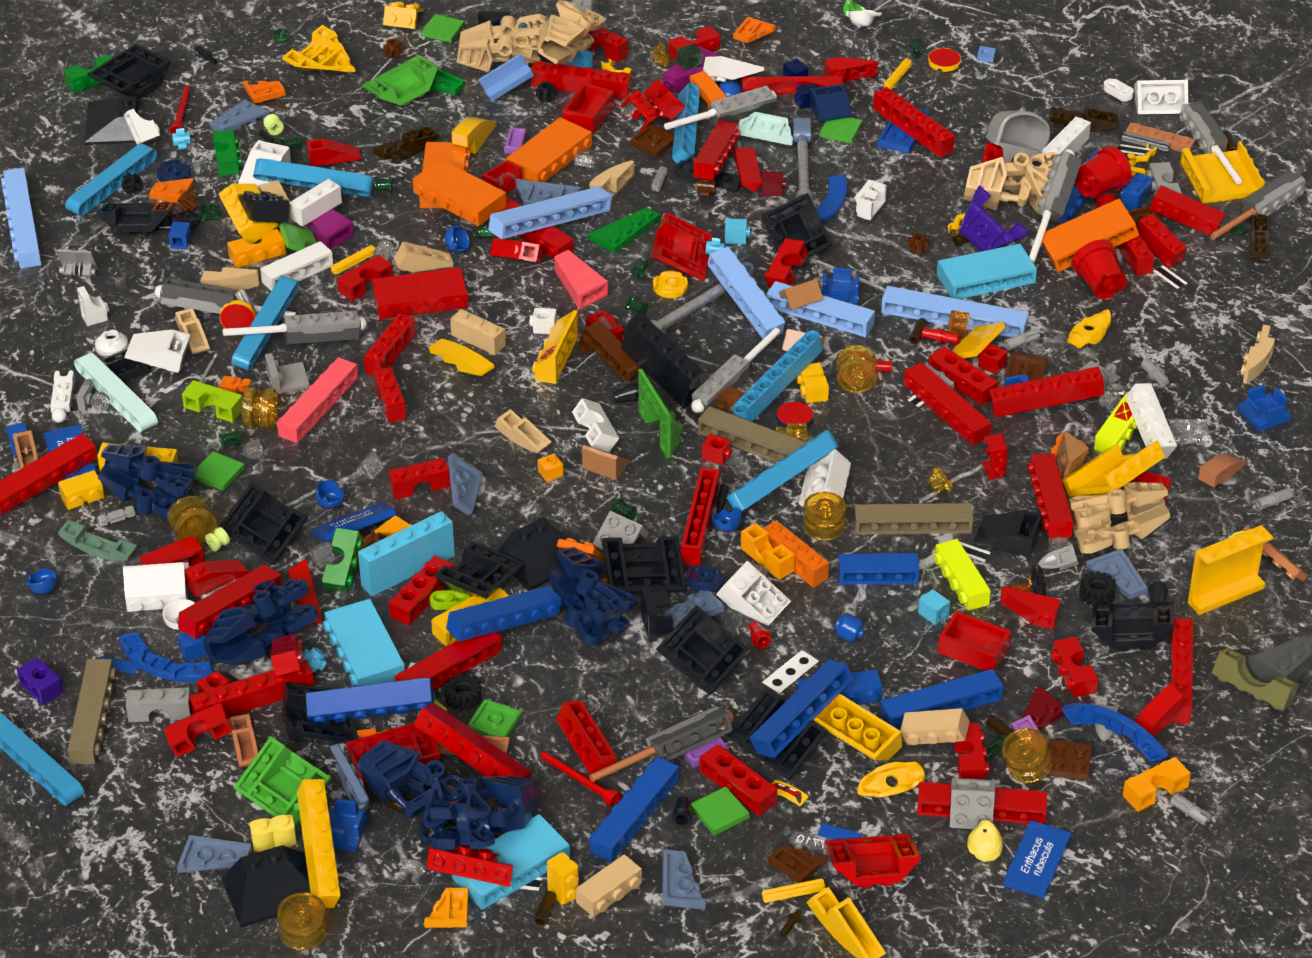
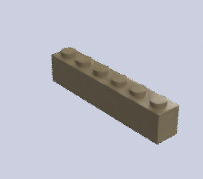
[698,406,806,463]
[854,503,973,535]
[68,659,117,764]

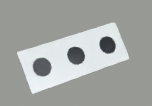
[762,650,819,694]

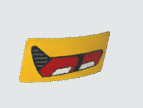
[772,780,808,806]

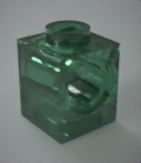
[676,44,703,71]

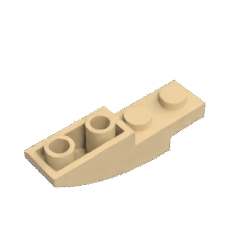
[1241,325,1275,384]

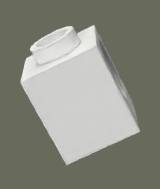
[530,308,557,334]

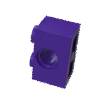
[17,657,63,705]

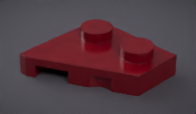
[1023,686,1065,731]

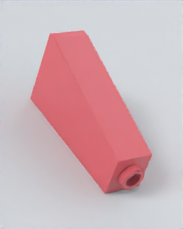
[554,250,608,309]

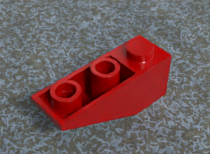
[824,57,878,82]
[306,138,361,167]
[490,238,544,265]

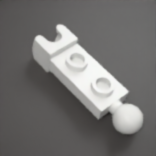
[50,370,75,423]

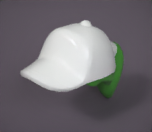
[843,0,882,28]

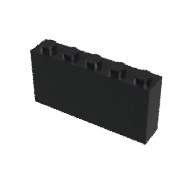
[621,313,705,408]

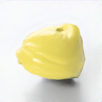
[967,820,1003,862]

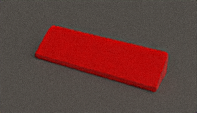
[733,147,762,192]
[288,559,322,625]

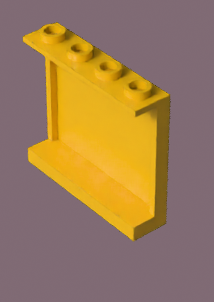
[1180,141,1265,203]
[1062,440,1165,497]
[1188,525,1274,615]

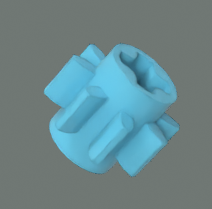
[172,128,191,150]
[705,237,724,255]
[303,647,327,672]

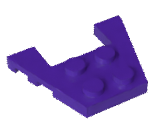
[958,185,1029,252]

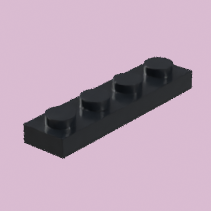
[674,160,742,192]

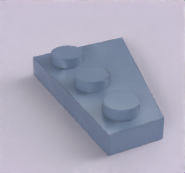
[210,99,270,131]
[448,453,483,516]
[1086,549,1148,599]
[662,590,724,629]
[177,835,252,873]
[662,849,706,910]

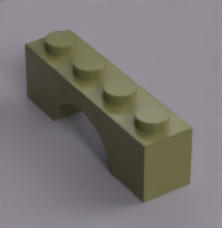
[1212,648,1300,710]

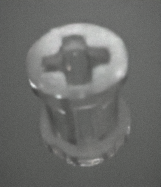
[575,152,595,170]

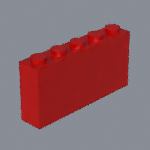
[372,267,468,320]

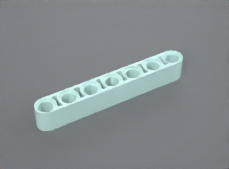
[74,352,158,432]

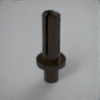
[779,909,802,937]

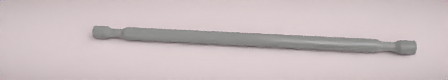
[816,259,886,291]
[182,353,218,412]

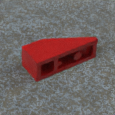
[184,560,248,598]
[1000,586,1061,630]

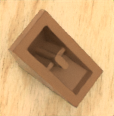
[12,430,38,469]

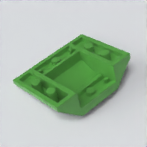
[362,55,438,105]
[638,369,683,458]
[233,736,332,829]

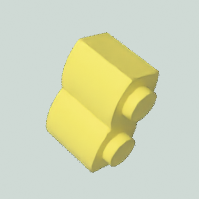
[250,815,297,852]

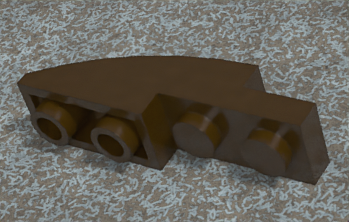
[1049,107,1119,132]
[373,127,439,163]
[1250,214,1270,259]

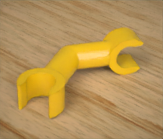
[601,59,632,77]
[1127,144,1157,166]
[948,213,966,235]

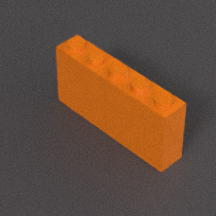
[506,117,593,182]
[419,142,470,208]
[413,159,506,226]
[1041,199,1139,272]

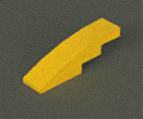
[428,339,494,376]

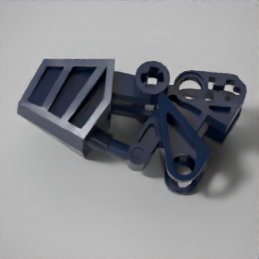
[98,444,198,522]
[549,547,638,646]
[203,579,318,665]
[357,740,463,842]
[427,776,541,850]

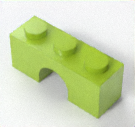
[182,380,244,422]

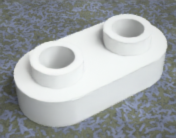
[1103,79,1133,102]

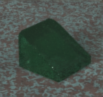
[199,202,221,221]

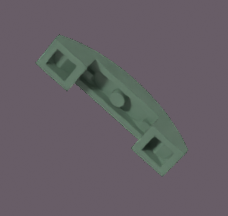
[58,520,137,561]

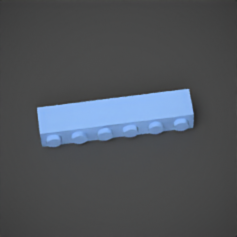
[707,247,785,339]
[766,281,875,337]

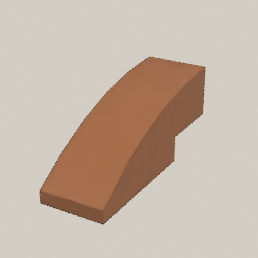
[1198,453,1246,487]
[230,714,258,768]

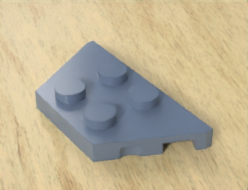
[516,179,581,206]
[330,744,369,814]

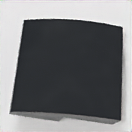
[100,349,149,382]

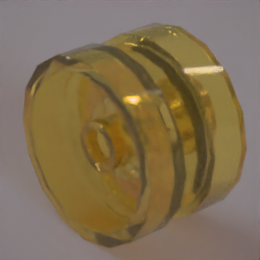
[836,345,877,393]
[242,387,278,430]
[803,491,847,540]
[167,496,217,544]
[1002,728,1053,783]
[277,893,327,950]

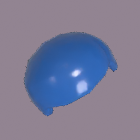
[718,80,742,97]
[445,226,470,252]
[315,480,345,509]
[712,507,742,532]
[26,568,58,595]

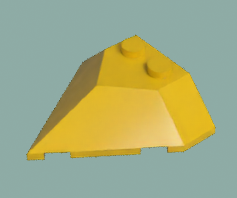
[282,25,355,72]

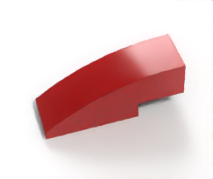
[1134,683,1187,736]

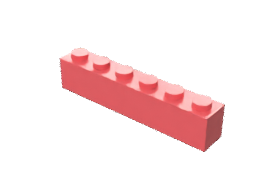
[277,357,358,443]

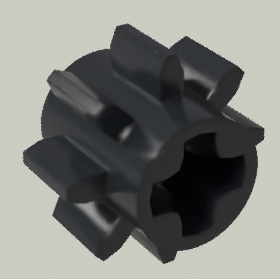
[536,81,557,102]
[121,173,143,195]

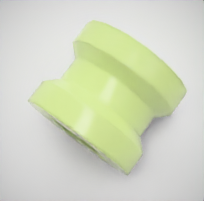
[263,114,284,135]
[205,527,230,552]

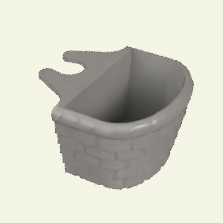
[986,110,1050,163]

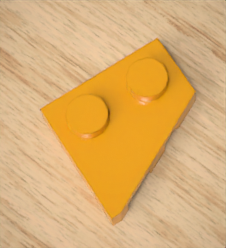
[424,888,468,928]

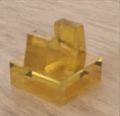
[928,466,954,493]

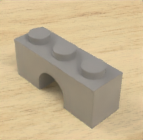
[1146,162,1182,196]
[126,687,191,722]

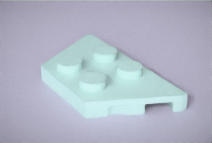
[738,112,793,146]

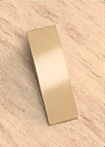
[590,161,634,193]
[201,267,260,292]
[175,308,210,355]
[495,409,551,453]

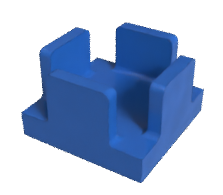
[822,267,860,305]
[1238,385,1291,431]
[328,799,368,852]

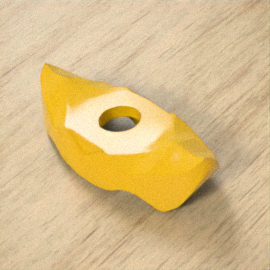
[1066,309,1111,348]
[857,762,926,797]

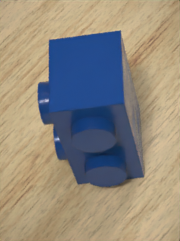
[1120,173,1153,210]

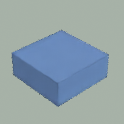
[977,46,996,63]

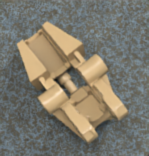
[537,0,605,64]
[456,14,547,72]
[963,152,1059,212]
[1069,482,1170,554]

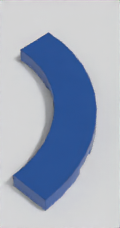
[816,175,847,222]
[119,632,213,682]
[1061,703,1169,763]

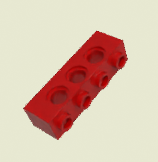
[364,313,416,375]
[929,346,998,406]
[388,555,454,626]
[556,700,617,776]
[699,744,777,816]

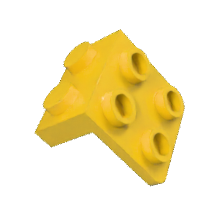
[383,2,424,29]

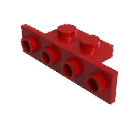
[427,845,514,887]

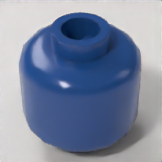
[833,613,865,643]

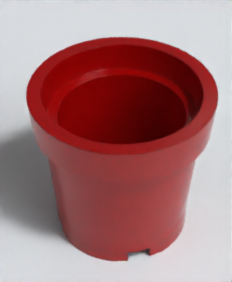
[1075,146,1132,198]
[1071,240,1127,299]

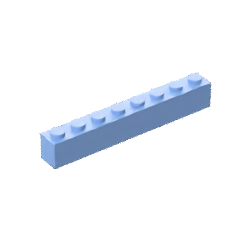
[1,168,41,268]
[488,186,612,239]
[881,286,1029,337]

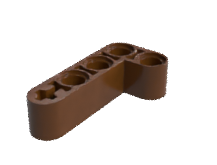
[578,321,643,382]

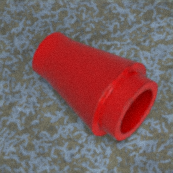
[748,621,771,649]

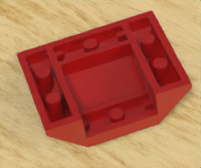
[650,212,712,281]
[346,723,441,785]
[824,833,920,888]

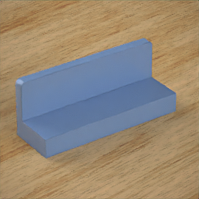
[479,54,534,102]

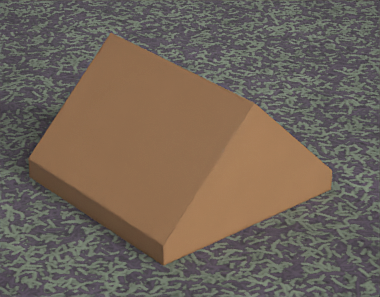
[1056,432,1089,486]
[582,445,630,480]

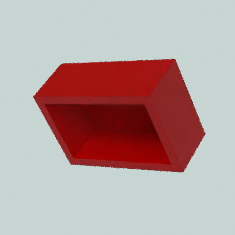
[562,83,615,135]
[938,611,1012,671]

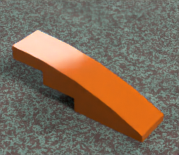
[690,71,739,123]

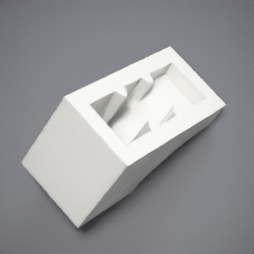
[124,109,160,145]
[77,286,109,326]

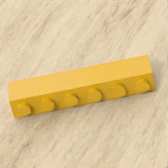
[297,779,340,908]

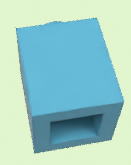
[725,219,750,244]
[918,589,950,625]

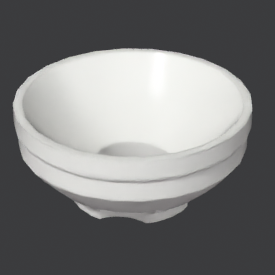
[95,330,129,357]
[163,599,195,630]

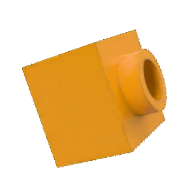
[537,454,564,482]

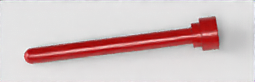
[169,85,191,135]
[540,751,622,808]

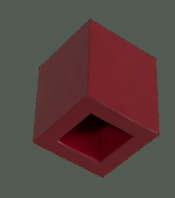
[761,171,786,196]

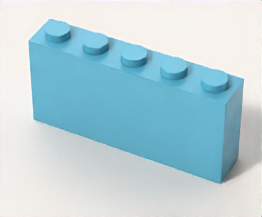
[937,244,1037,299]
[358,511,455,596]
[323,599,405,687]
[452,814,570,910]

